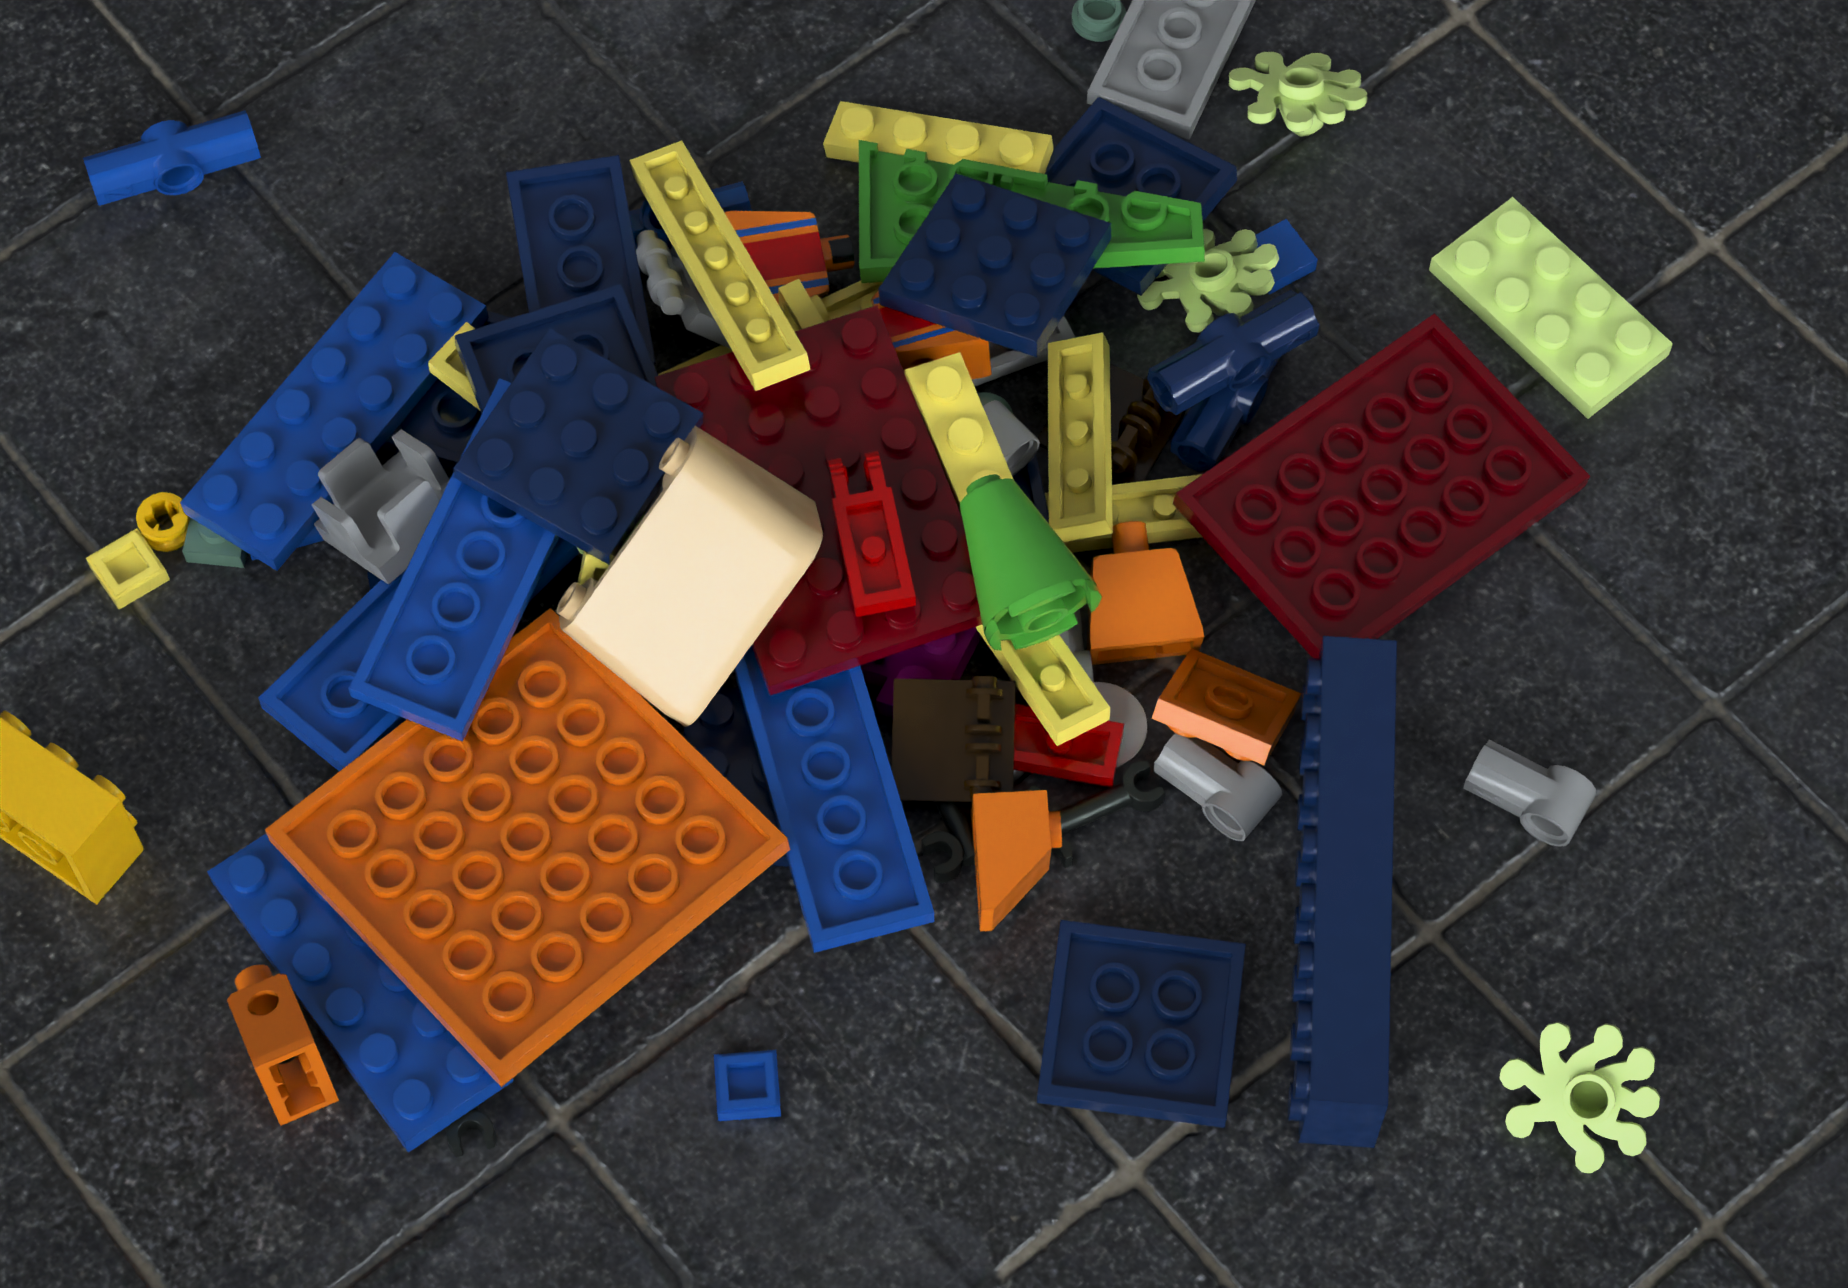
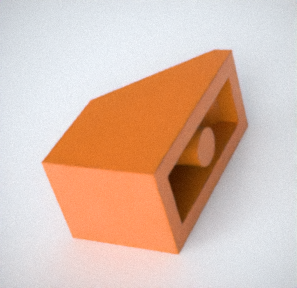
[971,790,1062,932]

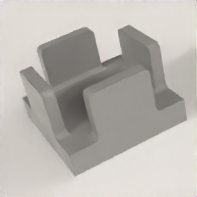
[312,429,450,585]

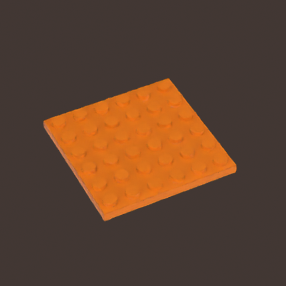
[265,608,790,1087]

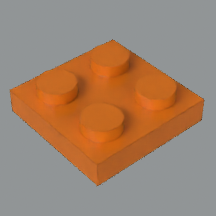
[1151,648,1302,765]

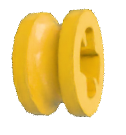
[136,492,190,552]

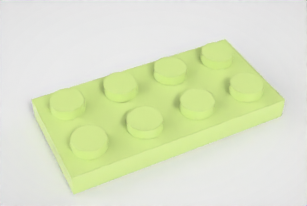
[1429,197,1673,419]

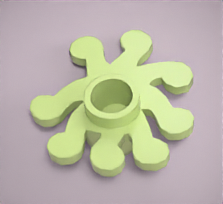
[1229,52,1367,137]
[1137,229,1279,333]
[1500,1022,1660,1173]

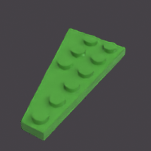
[859,140,1205,283]

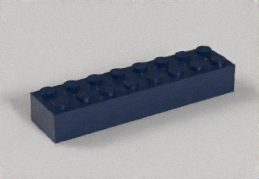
[1288,636,1397,1148]

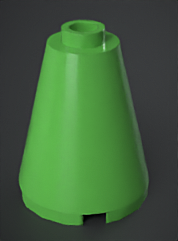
[960,474,1102,651]

